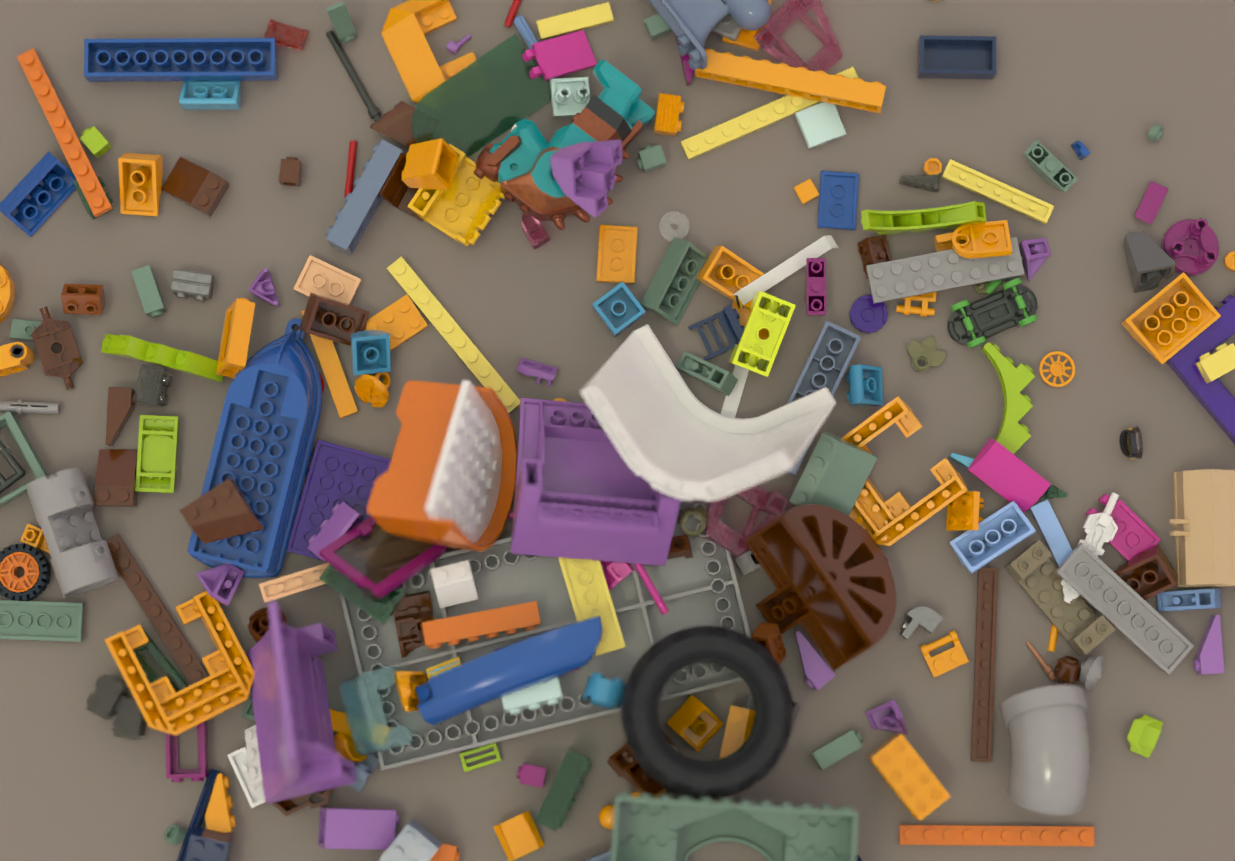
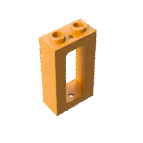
[216,298,255,379]

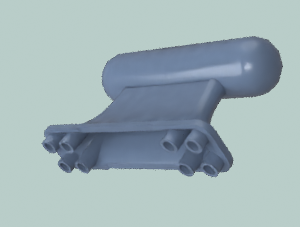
[648,0,771,71]

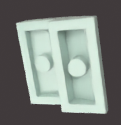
[795,102,846,148]

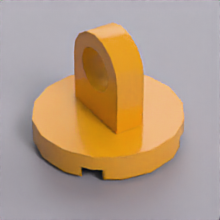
[354,372,391,408]

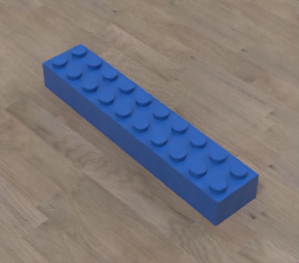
[84,38,278,82]

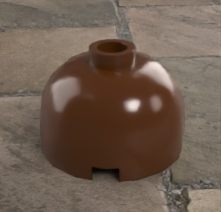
[248,607,287,643]

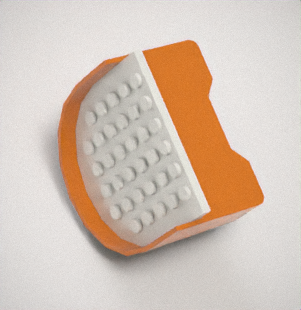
[367,380,518,552]

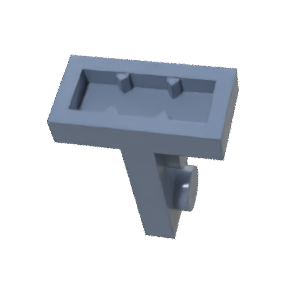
[347,751,380,793]

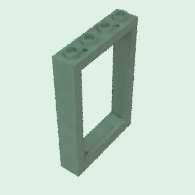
[0,411,49,507]

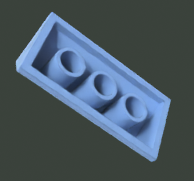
[950,501,1036,574]

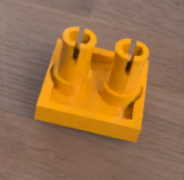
[946,491,984,531]

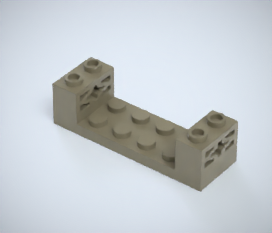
[1004,540,1115,656]

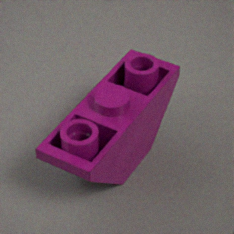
[805,258,826,315]

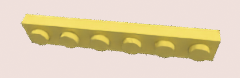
[941,159,1054,224]

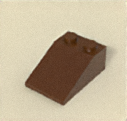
[161,157,229,217]
[299,293,370,346]
[94,449,138,507]
[1113,544,1178,600]

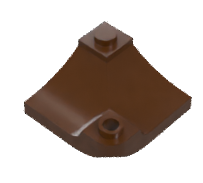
[607,729,683,797]

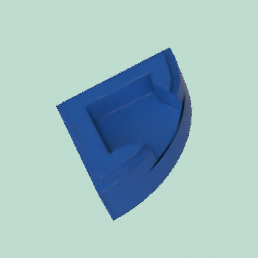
[1071,141,1090,160]

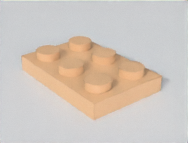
[293,255,362,305]

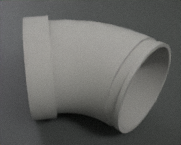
[1000,685,1090,815]

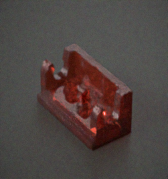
[264,19,309,51]

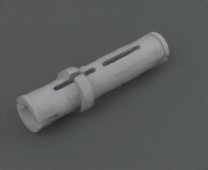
[0,399,60,415]

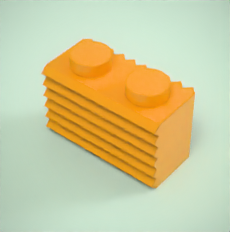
[654,93,685,136]

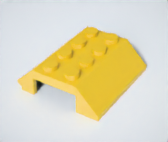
[407,144,505,247]

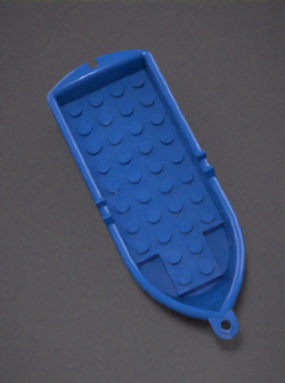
[188,318,322,578]

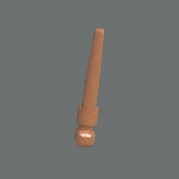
[1026,641,1056,680]

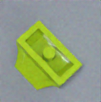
[1126,714,1163,758]

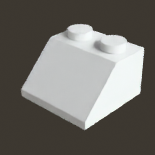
[430,560,478,608]

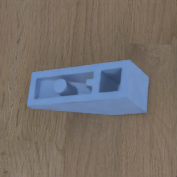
[1157,589,1222,611]

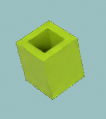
[80,126,112,159]

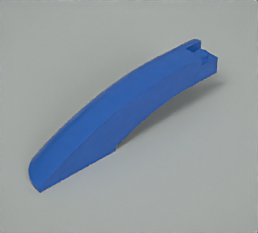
[415,616,602,725]

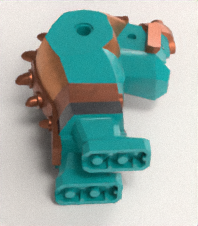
[473,59,656,230]

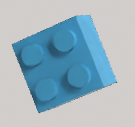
[592,281,646,337]

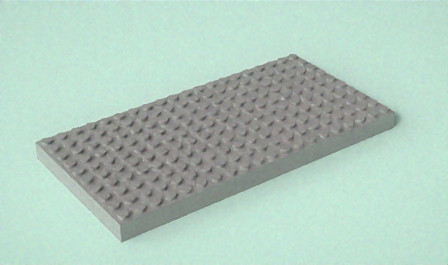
[336,499,751,771]

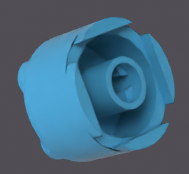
[582,672,625,710]

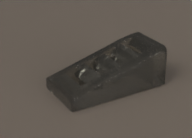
[899,175,940,193]

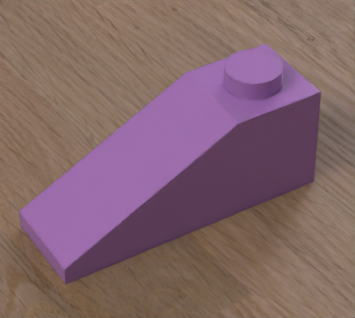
[1193,615,1225,675]
[794,630,836,690]

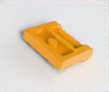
[919,630,969,678]

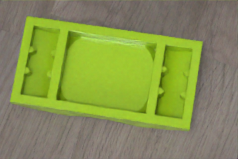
[135,415,179,493]

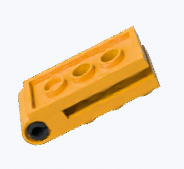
[0,342,36,377]

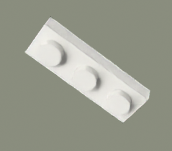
[245,725,263,787]
[227,747,265,808]

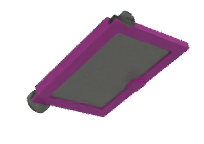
[318,517,451,600]

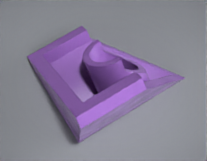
[248,268,280,308]
[865,700,908,735]

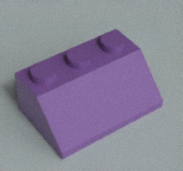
[308,502,363,563]

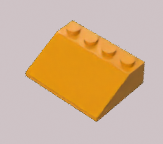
[1121,272,1221,364]

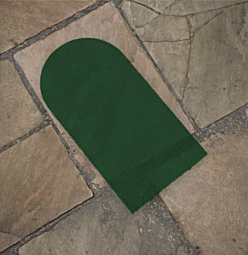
[412,34,551,157]

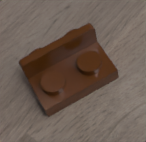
[858,235,893,279]

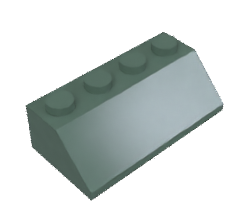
[640,237,709,325]

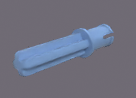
[514,15,538,62]

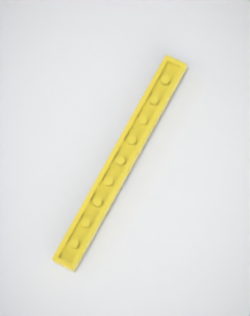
[681,67,858,160]
[387,256,520,413]

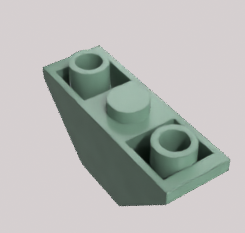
[1023,140,1078,193]

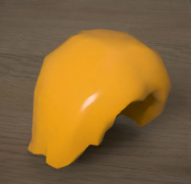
[334,732,369,762]

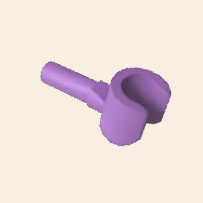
[446,34,471,54]

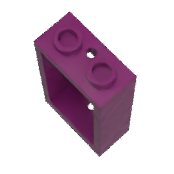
[165,720,208,782]

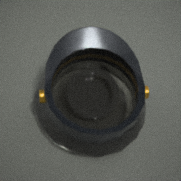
[1119,426,1143,459]

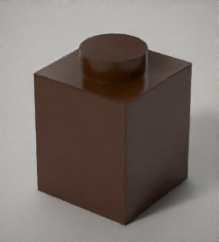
[279,157,302,187]

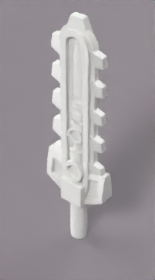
[1060,492,1119,603]

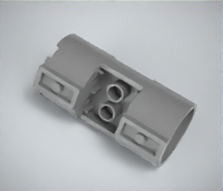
[26,468,119,598]

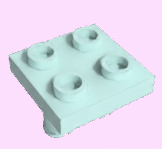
[550,77,590,118]

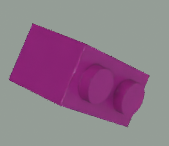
[517,762,547,788]

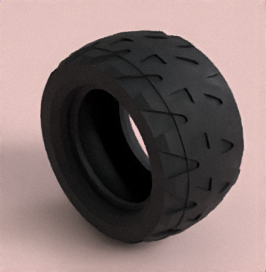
[622,626,793,798]

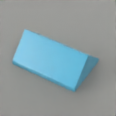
[179,81,241,110]

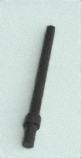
[326,30,381,122]

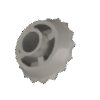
[1080,655,1104,691]

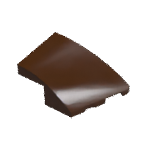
[370,101,440,147]
[391,591,434,658]

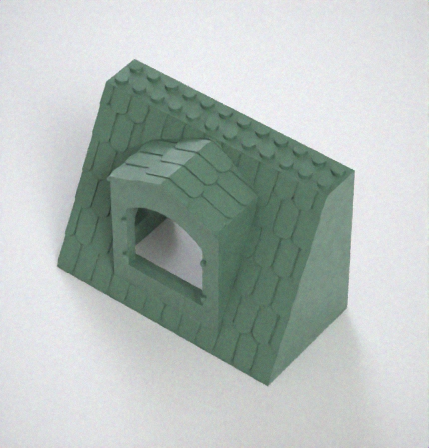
[611,792,858,861]

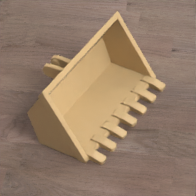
[1170,469,1235,588]

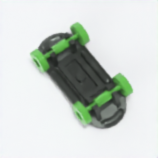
[947,278,1038,349]

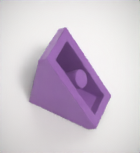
[1019,238,1051,282]
[196,563,244,606]

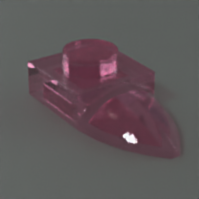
[522,213,551,250]

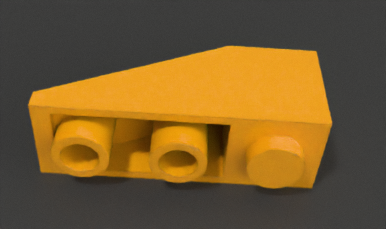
[205,773,236,833]

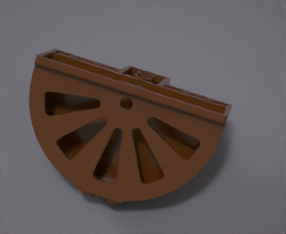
[744,504,896,670]

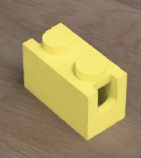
[1196,343,1235,383]

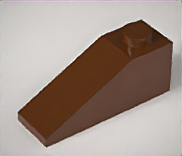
[105,387,138,446]

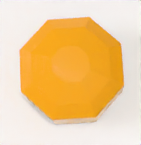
[923,158,942,177]

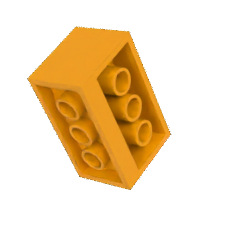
[867,733,951,821]

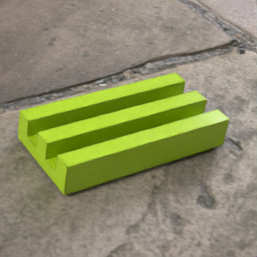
[459,742,502,772]

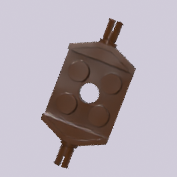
[31,307,83,390]

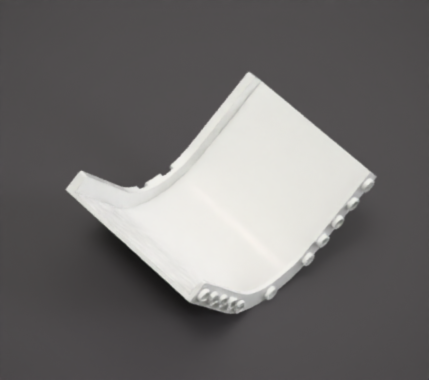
[580,325,836,501]

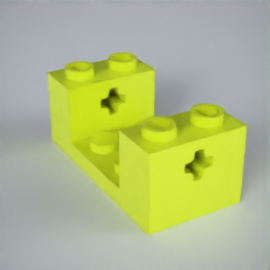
[728,291,796,377]

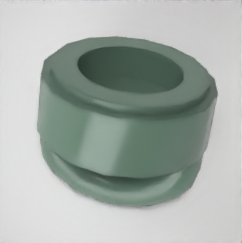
[165,824,186,845]

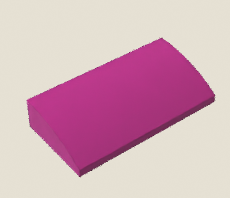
[967,438,1051,513]

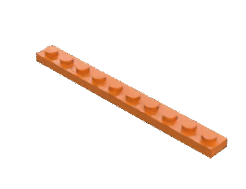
[17,48,113,217]
[899,825,1094,846]

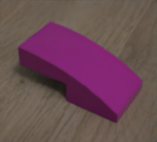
[1134,181,1168,225]

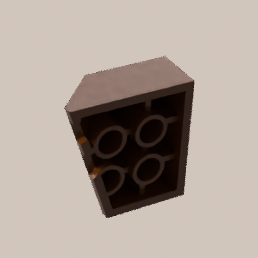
[180,479,264,544]

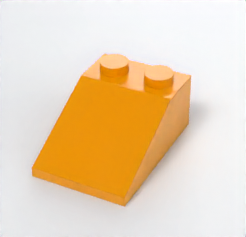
[118,153,163,216]
[696,246,764,309]

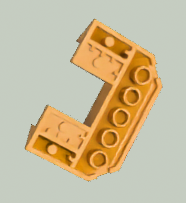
[381,0,489,110]

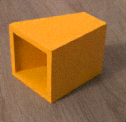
[401,138,459,190]

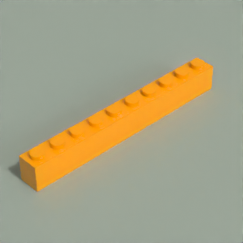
[695,48,886,114]

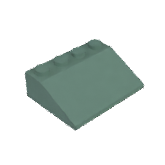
[789,431,878,516]

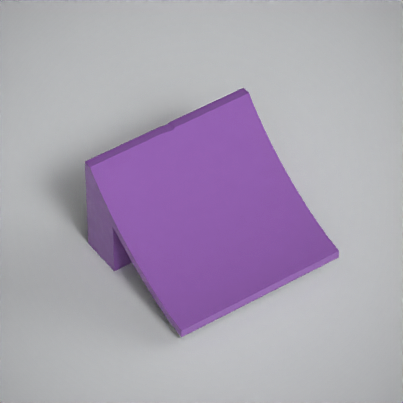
[511,398,681,566]
[246,601,356,804]

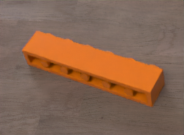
[420,601,541,649]

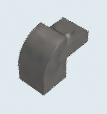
[899,607,943,639]

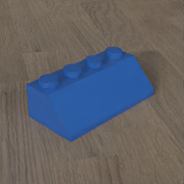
[0,151,79,237]

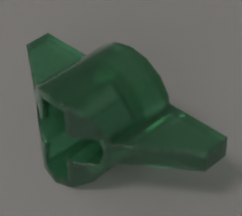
[1039,485,1068,500]

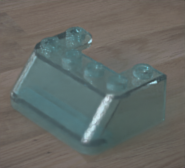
[339,666,415,756]

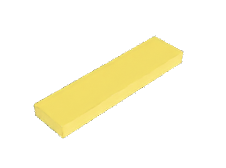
[536,2,614,40]

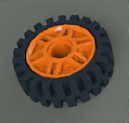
[0,544,51,601]

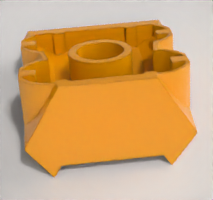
[392,670,427,712]
[493,811,545,861]

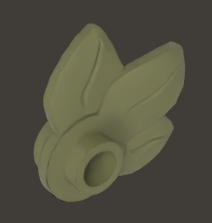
[908,336,946,372]

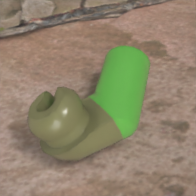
[974,280,1002,294]

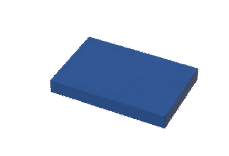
[817,171,859,230]

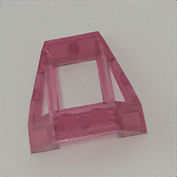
[754,0,843,72]
[705,484,789,556]

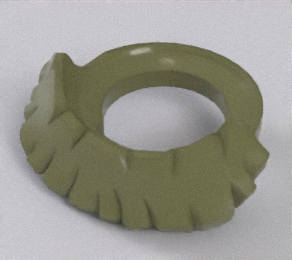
[677,507,710,536]

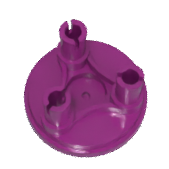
[1161,218,1219,276]

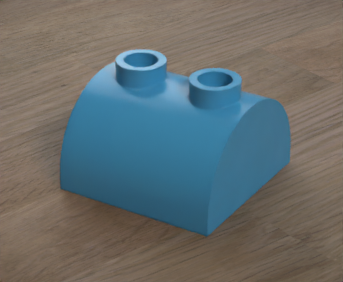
[351,330,391,375]
[846,364,883,407]

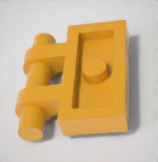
[896,292,937,317]

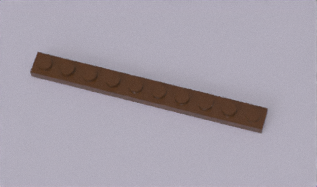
[106,533,209,685]
[971,567,998,762]

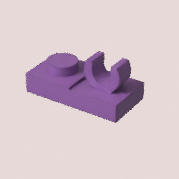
[517,357,558,387]

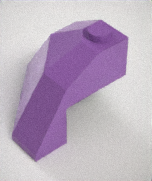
[550,140,622,217]

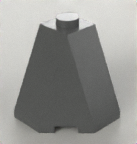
[1123,231,1176,293]

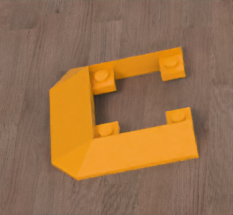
[842,396,968,546]
[105,591,254,736]

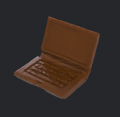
[379,153,423,222]

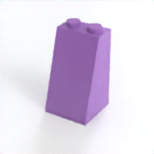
[318,806,399,850]

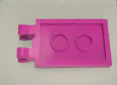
[522,30,597,81]
[1085,494,1161,562]

